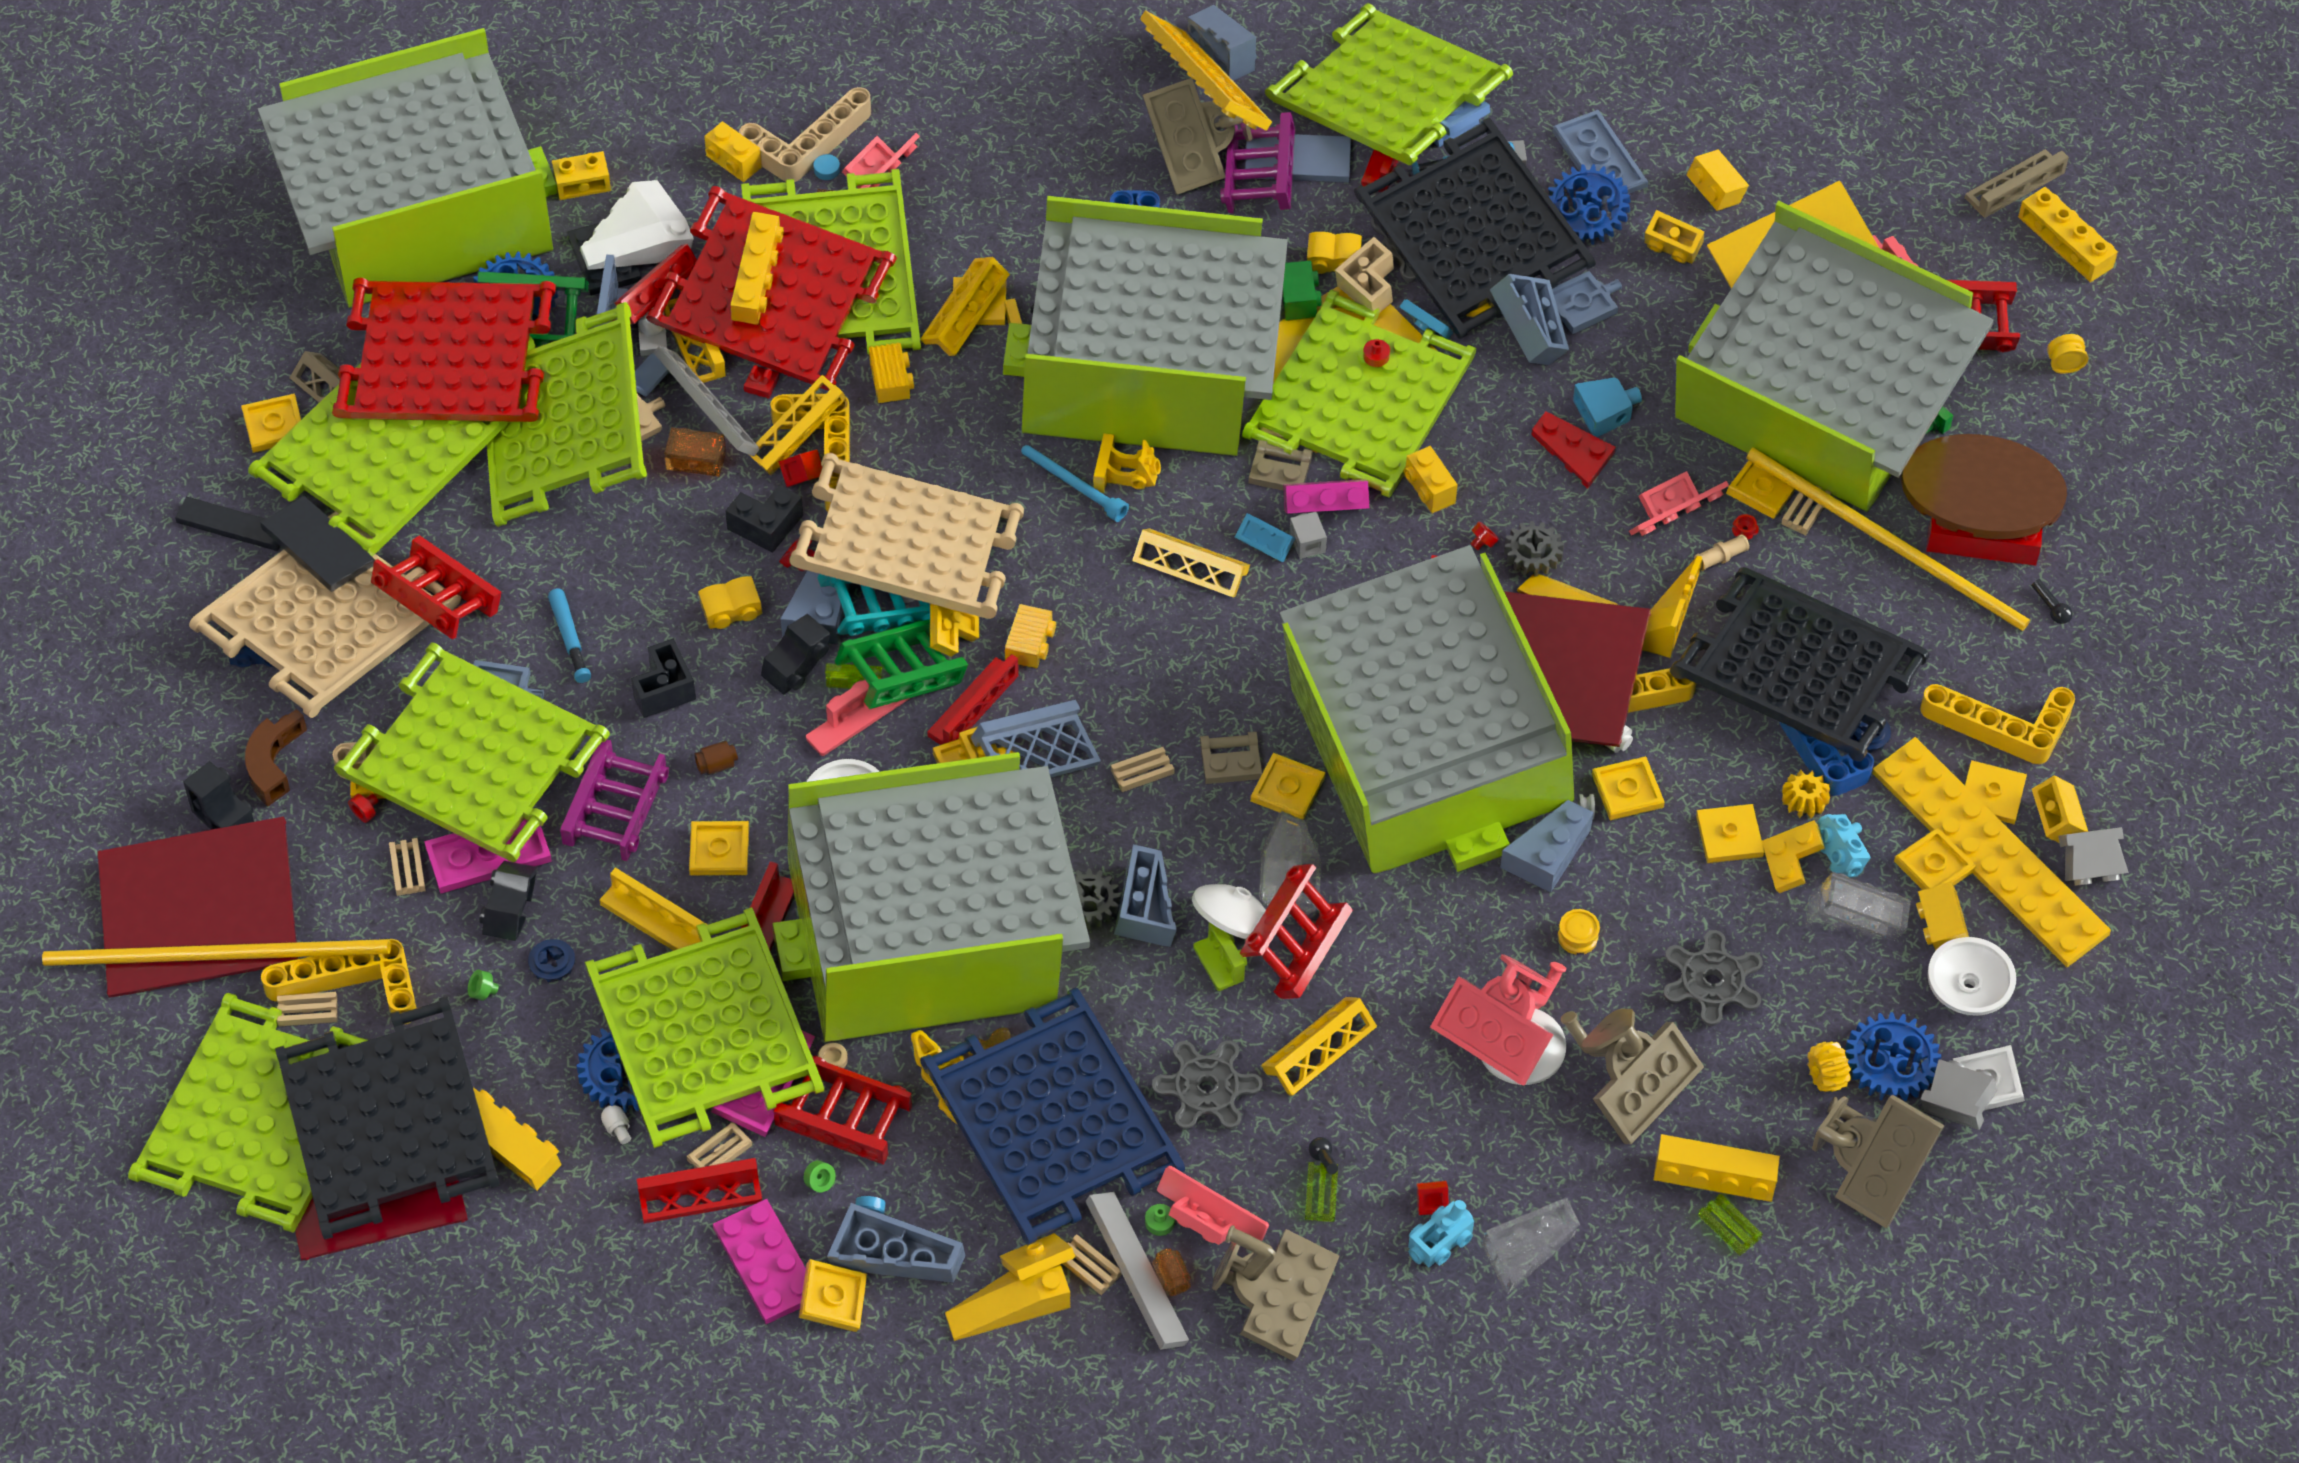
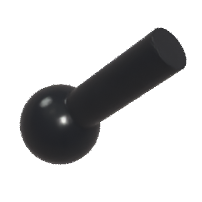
[2031,579,2073,624]
[1309,1137,1338,1174]

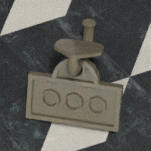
[1142,78,1252,195]
[1561,1009,1704,1144]
[1812,1095,1944,1228]
[1212,1225,1339,1361]

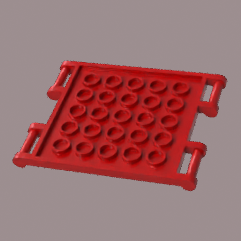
[646,186,897,391]
[332,278,556,422]

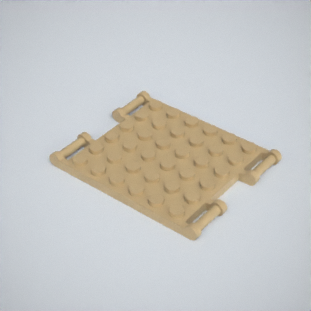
[790,453,1024,619]
[189,511,461,718]

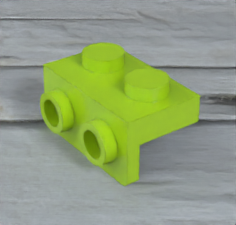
[1193,922,1247,991]

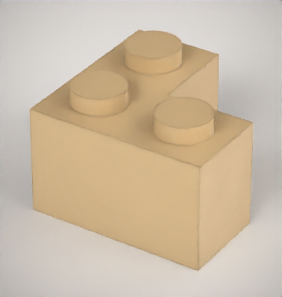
[1335,237,1394,312]

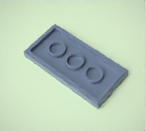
[1552,110,1648,204]
[1245,134,1351,183]

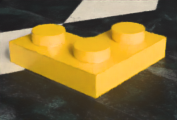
[930,604,979,657]
[1762,820,1825,893]

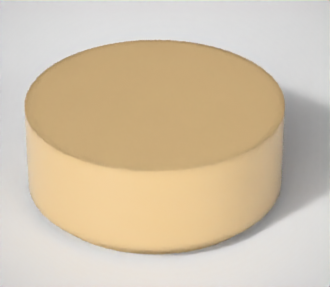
[818,1043,848,1068]

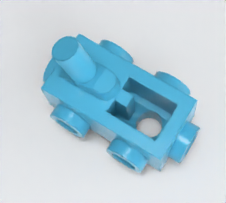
[1818,814,1871,877]
[1408,1200,1474,1267]

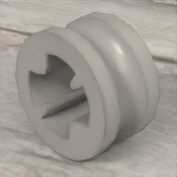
[1578,794,1595,820]

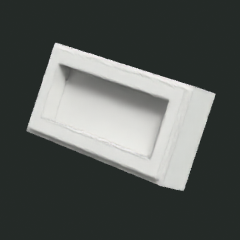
[638,307,667,356]

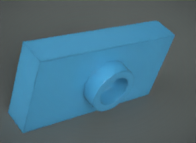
[1400,299,1453,340]
[1235,513,1295,562]

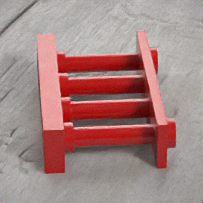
[1948,280,2020,352]
[371,535,501,640]
[1240,864,1353,999]
[773,1056,912,1165]

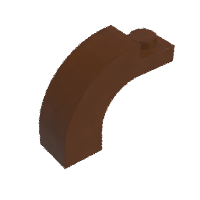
[245,709,307,807]

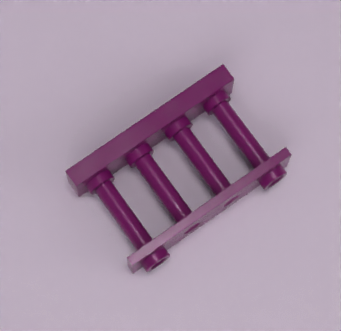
[1220,112,1295,214]
[560,740,669,861]

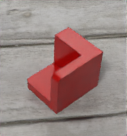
[778,449,823,487]

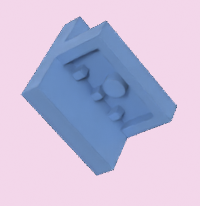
[1433,101,1490,147]

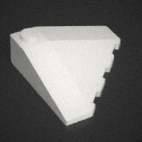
[580,180,694,270]

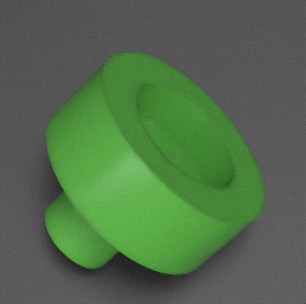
[468,969,499,1001]
[804,1160,836,1192]
[1145,1204,1175,1236]

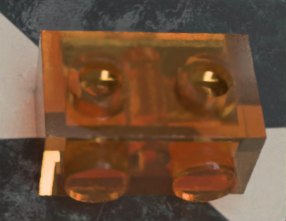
[664,427,726,477]

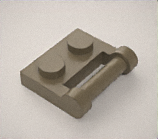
[1248,440,1313,490]
[1200,732,1262,784]

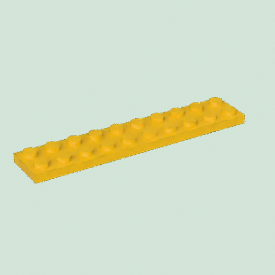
[1140,10,1272,131]
[1872,737,2111,967]

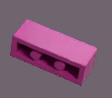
[1283,479,1369,513]

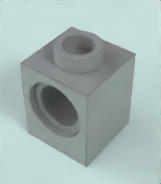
[1289,512,1327,559]

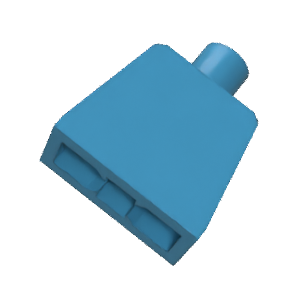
[1573,378,1642,437]

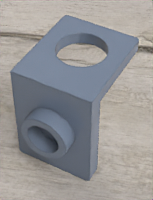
[635,353,669,397]

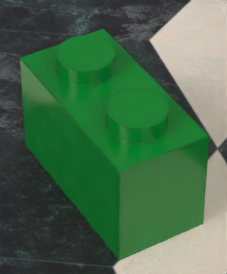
[1282,260,1322,321]

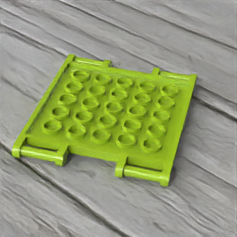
[1265,3,1513,165]
[741,169,921,355]
[1242,289,1476,498]
[485,302,647,527]
[248,363,508,556]
[334,642,610,862]
[585,907,824,1148]
[128,993,368,1232]

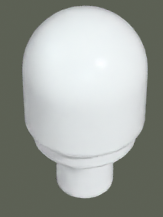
[601,1105,631,1144]

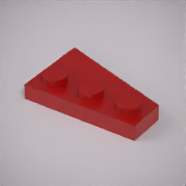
[1531,411,1616,489]

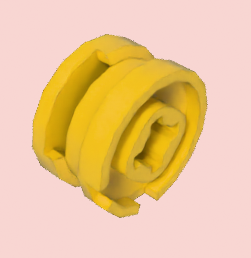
[2047,334,2089,374]
[1558,909,1600,955]

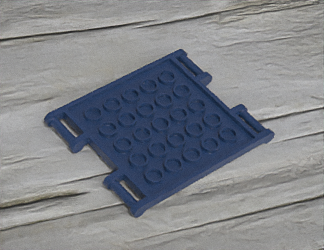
[920,987,1185,1245]

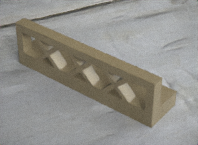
[1965,149,2069,218]
[290,351,340,402]

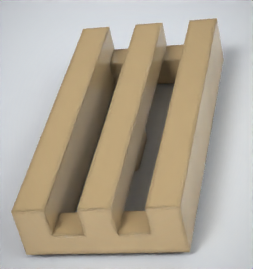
[1781,482,1831,535]
[1111,747,1174,792]
[389,838,426,896]
[277,992,337,1026]
[687,1122,752,1168]
[1062,1235,1122,1295]

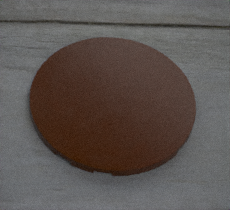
[1901,434,2067,539]

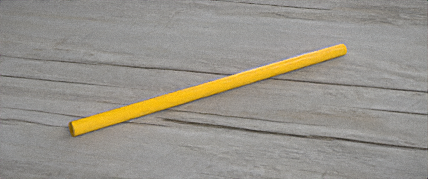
[1746,447,2030,631]
[42,939,391,966]

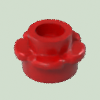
[1732,514,1759,540]

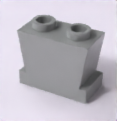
[2059,827,2129,886]
[1920,1059,1997,1130]

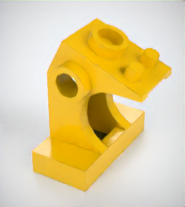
[1093,433,1161,493]

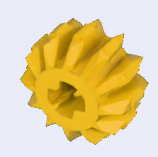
[1782,770,1830,819]
[1807,1042,1851,1092]

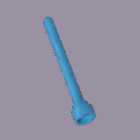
[1021,445,1129,522]

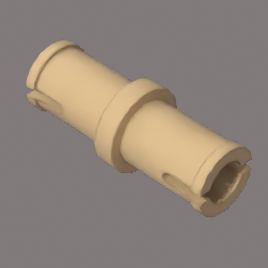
[1694,534,1749,571]

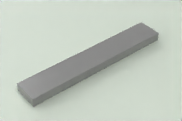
[654,346,760,456]
[1085,1192,1189,1350]

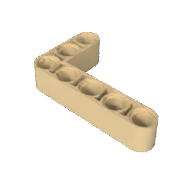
[739,87,871,182]

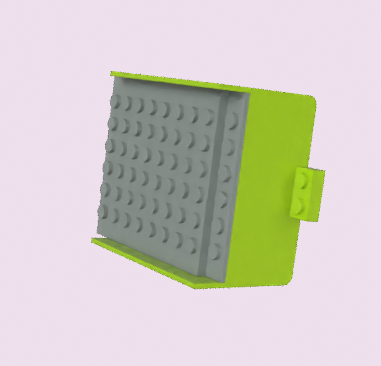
[258,28,558,308]
[1003,196,1288,456]
[1675,200,1994,512]
[1280,545,1574,873]
[773,752,1090,1042]

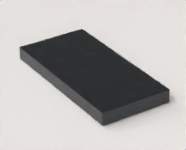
[260,496,375,592]

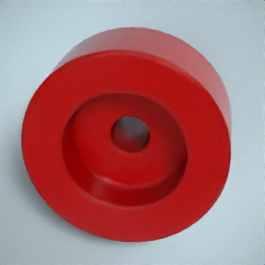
[1363,339,1390,367]
[1470,521,1499,551]
[348,793,379,823]

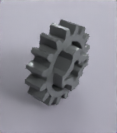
[1504,521,1564,576]
[1075,868,1120,929]

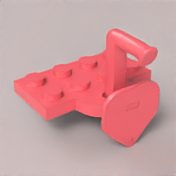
[1430,954,1566,1086]

